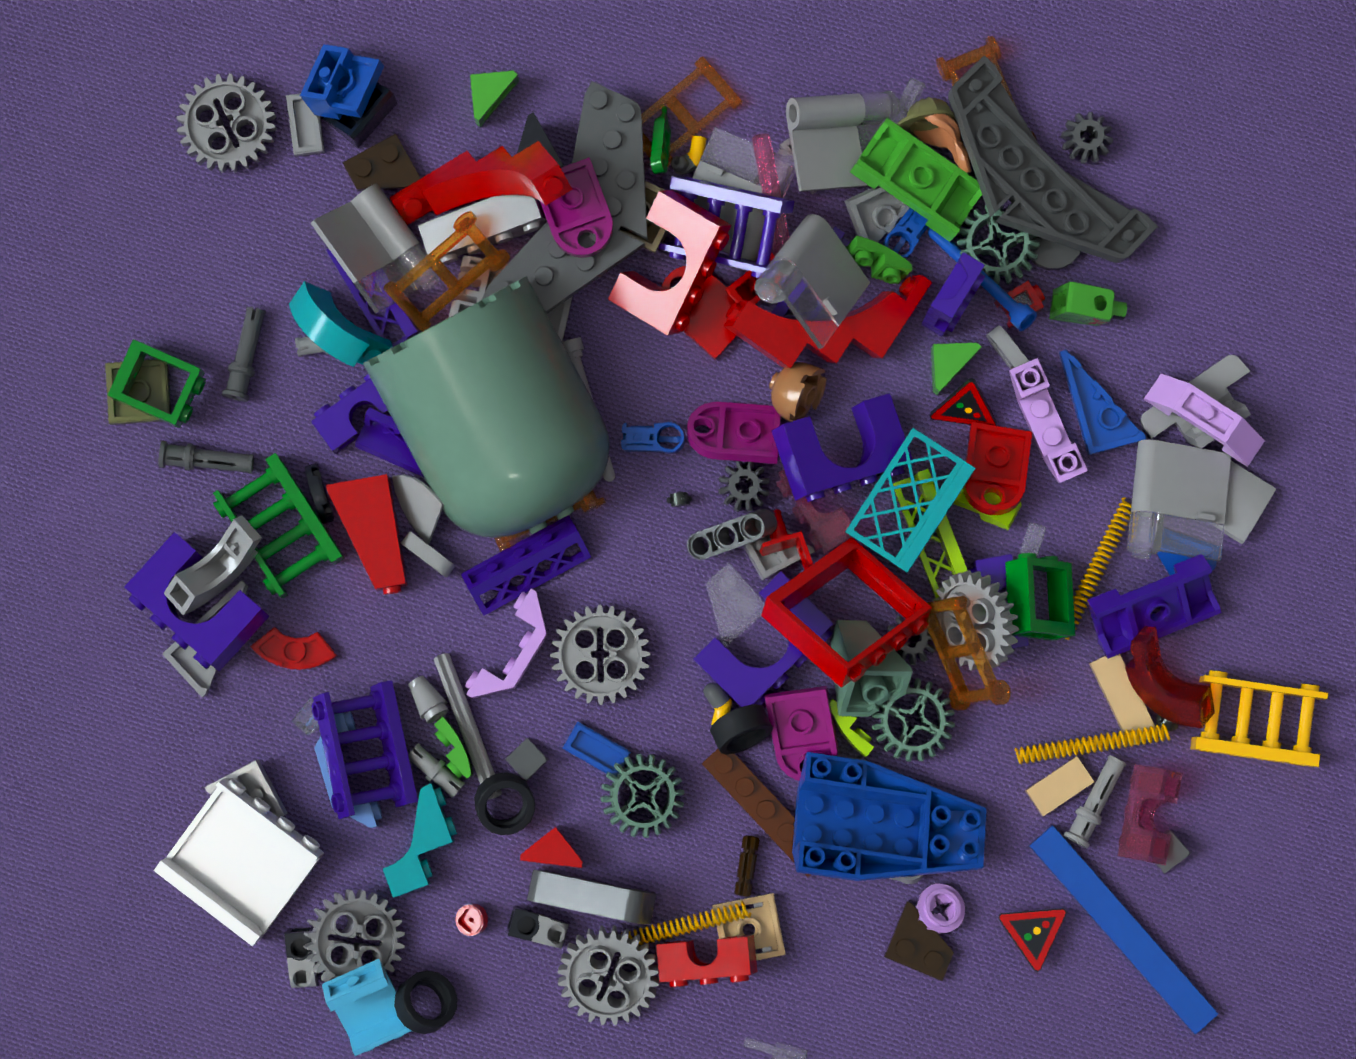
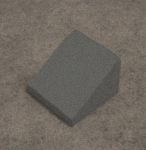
[505,738,549,781]
[1144,830,1191,874]

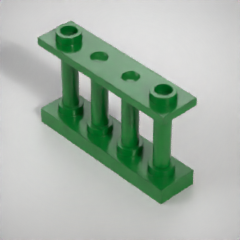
[213,453,345,598]

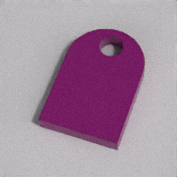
[540,157,613,258]
[687,402,781,464]
[765,686,838,781]

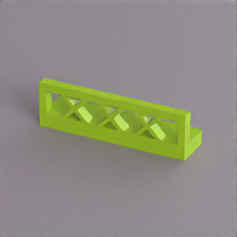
[893,469,968,599]

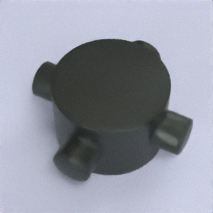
[667,492,692,507]
[1156,711,1179,731]

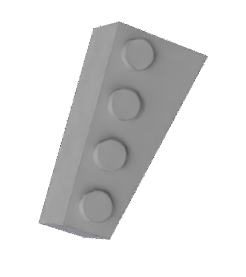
[418,195,547,265]

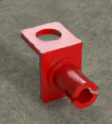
[760,509,813,570]

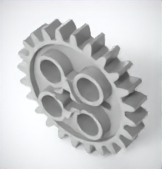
[176,73,277,173]
[932,570,1019,672]
[550,604,651,705]
[303,889,405,982]
[558,925,659,1026]

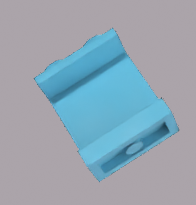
[322,959,411,1056]

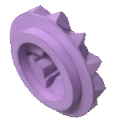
[916,884,965,934]

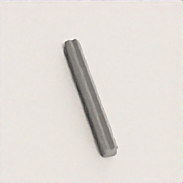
[434,653,502,800]

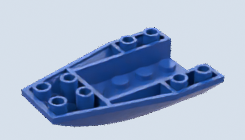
[792,752,987,881]

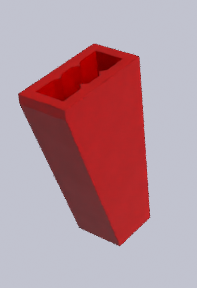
[326,474,408,595]

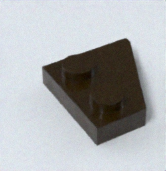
[343,134,421,191]
[884,901,954,981]

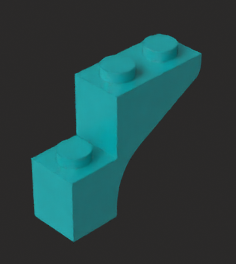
[383,783,458,898]

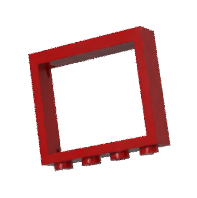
[761,537,932,688]

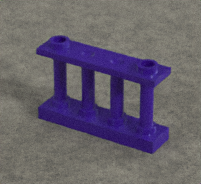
[659,176,795,279]
[312,680,418,819]

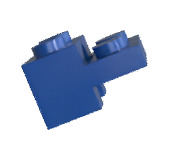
[300,44,384,120]

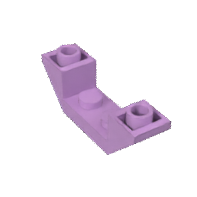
[1009,358,1088,483]
[1144,374,1265,467]
[465,589,548,699]

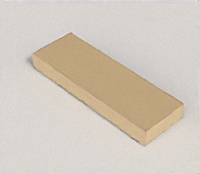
[1089,654,1159,747]

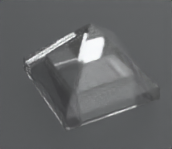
[292,697,319,735]

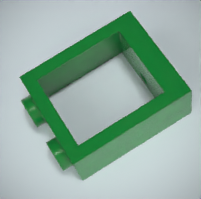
[108,339,206,428]
[1005,553,1076,641]

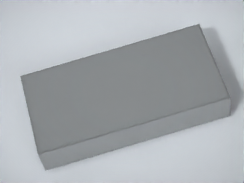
[286,93,325,157]

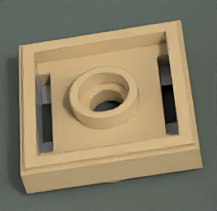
[712,893,786,961]

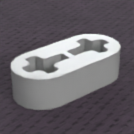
[986,325,1029,370]
[401,531,456,578]

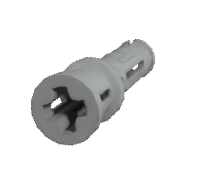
[1063,755,1127,849]

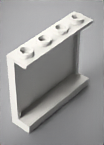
[153,778,324,946]

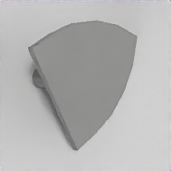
[392,474,444,544]

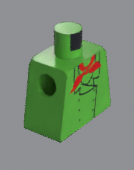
[1049,281,1127,326]

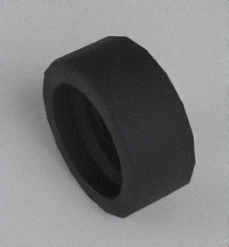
[710,704,773,755]
[474,772,535,835]
[394,970,458,1034]

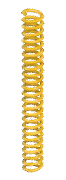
[1065,497,1131,640]
[1014,723,1171,765]
[603,901,751,955]

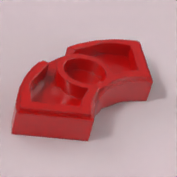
[250,627,337,670]

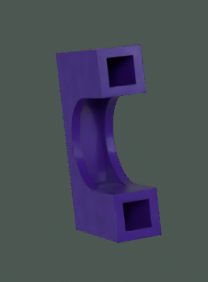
[771,393,913,503]
[124,532,269,672]
[693,572,833,707]

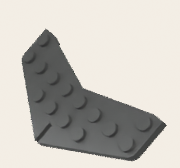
[948,55,1158,263]
[482,81,648,314]

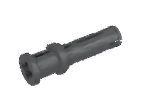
[221,307,266,402]
[158,440,254,474]

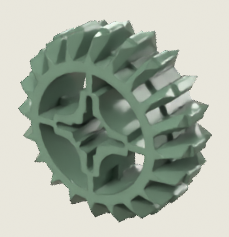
[957,204,1040,285]
[871,678,955,762]
[600,753,685,838]

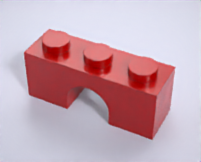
[656,935,758,987]

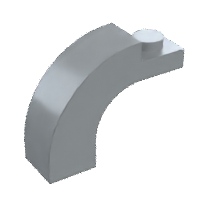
[164,515,262,616]

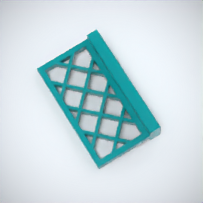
[845,428,976,573]

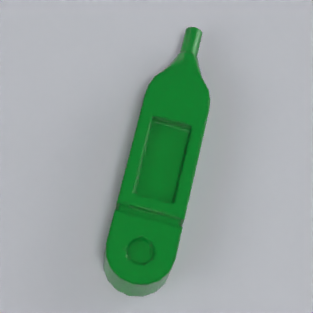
[650,106,671,174]

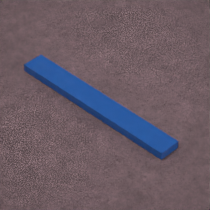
[1028,825,1218,1035]

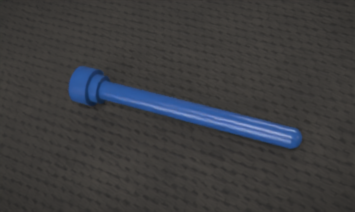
[928,228,1037,331]

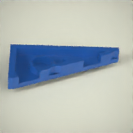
[1059,350,1146,456]

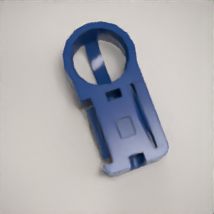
[883,208,928,260]
[621,422,686,454]

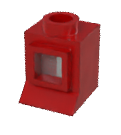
[994,280,1045,329]

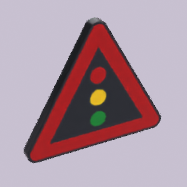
[930,378,997,426]
[998,908,1067,972]

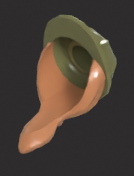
[897,97,971,173]

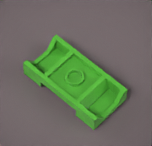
[850,118,982,242]

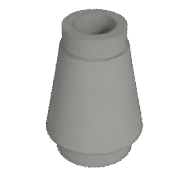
[408,675,449,723]

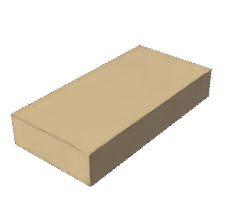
[1025,756,1094,816]

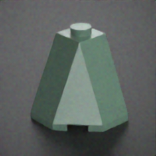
[830,620,913,717]

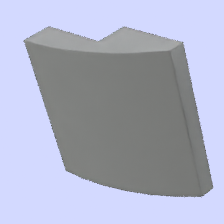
[1210,461,1276,544]

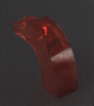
[1125,626,1215,728]

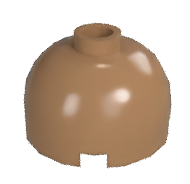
[769,362,826,422]

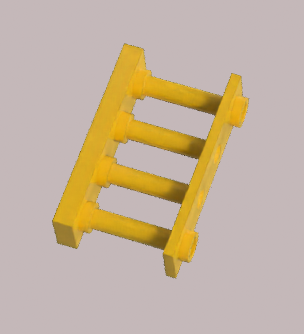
[1190,670,1328,767]

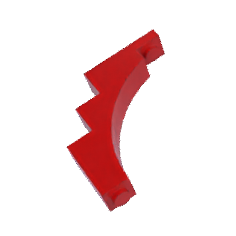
[389,141,573,225]
[723,275,932,368]

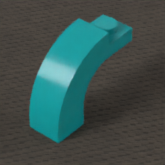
[289,281,393,367]

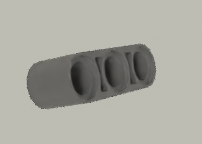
[687,509,777,560]

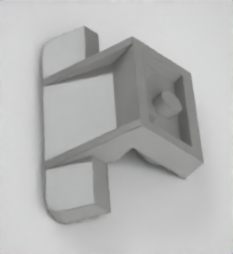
[1140,355,1251,449]

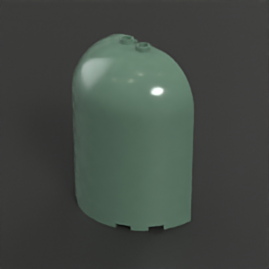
[363,276,610,538]

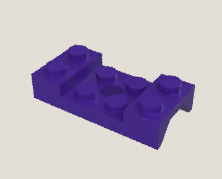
[921,252,985,337]
[1087,554,1222,659]

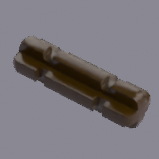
[734,835,760,897]

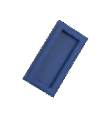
[562,722,631,776]

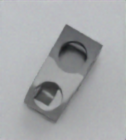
[506,906,569,949]
[284,927,318,988]

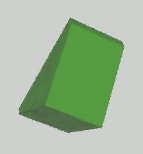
[470,71,519,127]
[931,343,981,395]

